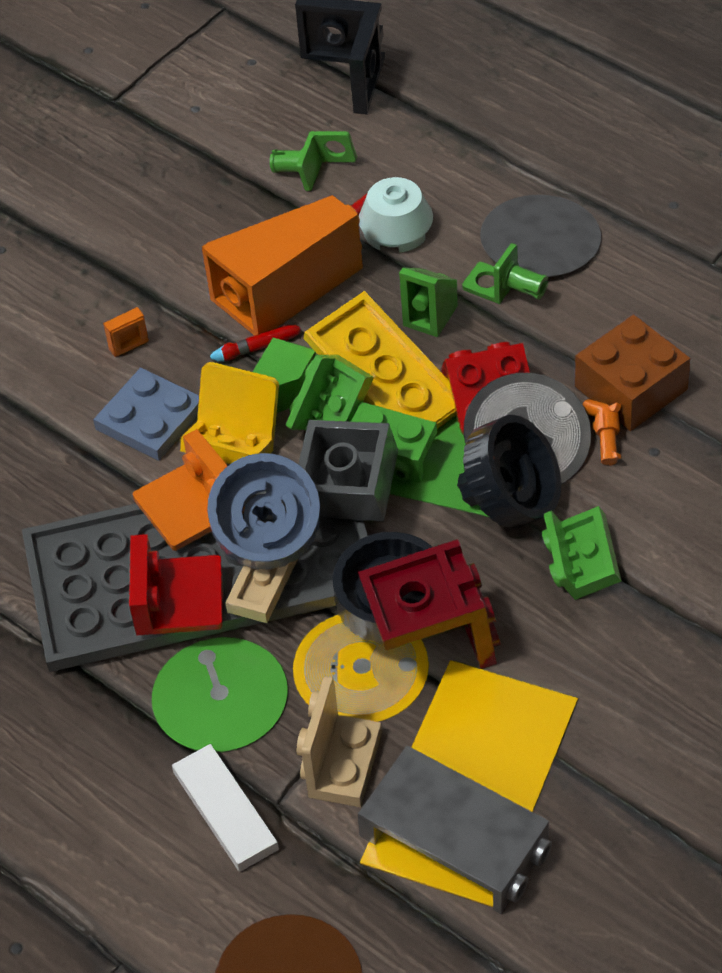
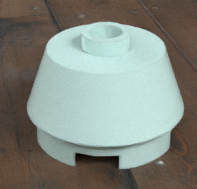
[359,177,433,252]

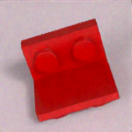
[129,534,223,636]

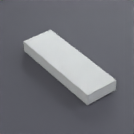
[172,744,279,872]

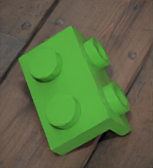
[286,355,374,431]
[351,402,437,483]
[542,506,621,600]

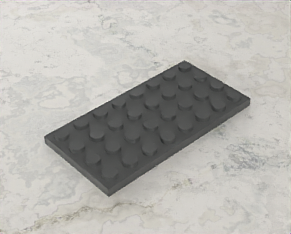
[22,491,368,672]

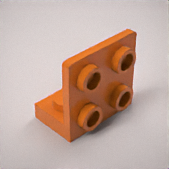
[132,429,245,551]

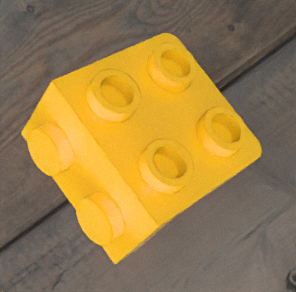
[180,362,279,464]

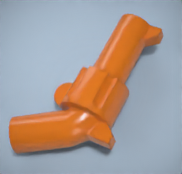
[582,399,621,465]

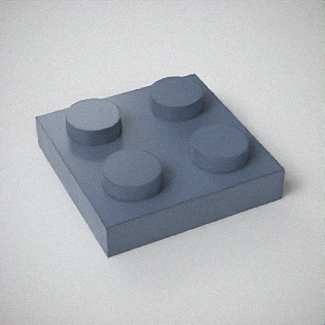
[93,367,199,461]

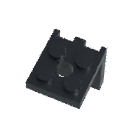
[295,0,385,115]

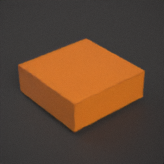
[103,307,149,357]

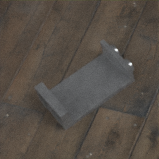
[358,745,552,914]

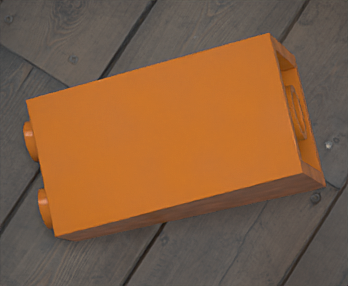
[202,195,363,335]

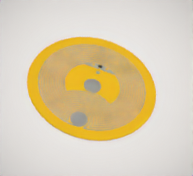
[293,615,429,722]

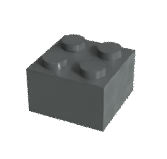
[298,420,398,521]

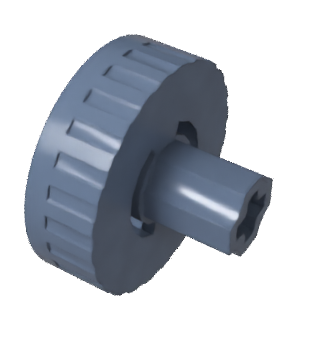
[207,453,320,570]

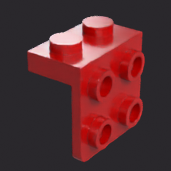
[441,342,530,435]

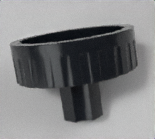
[457,414,561,528]
[333,532,432,644]

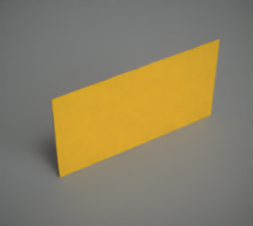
[360,660,578,907]

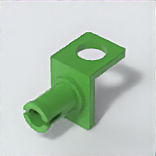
[270,131,357,191]
[462,243,548,304]

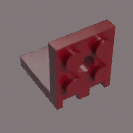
[358,539,500,669]

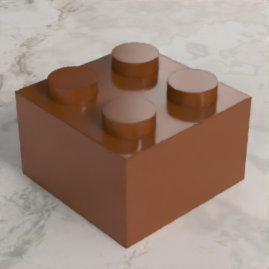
[575,314,691,432]

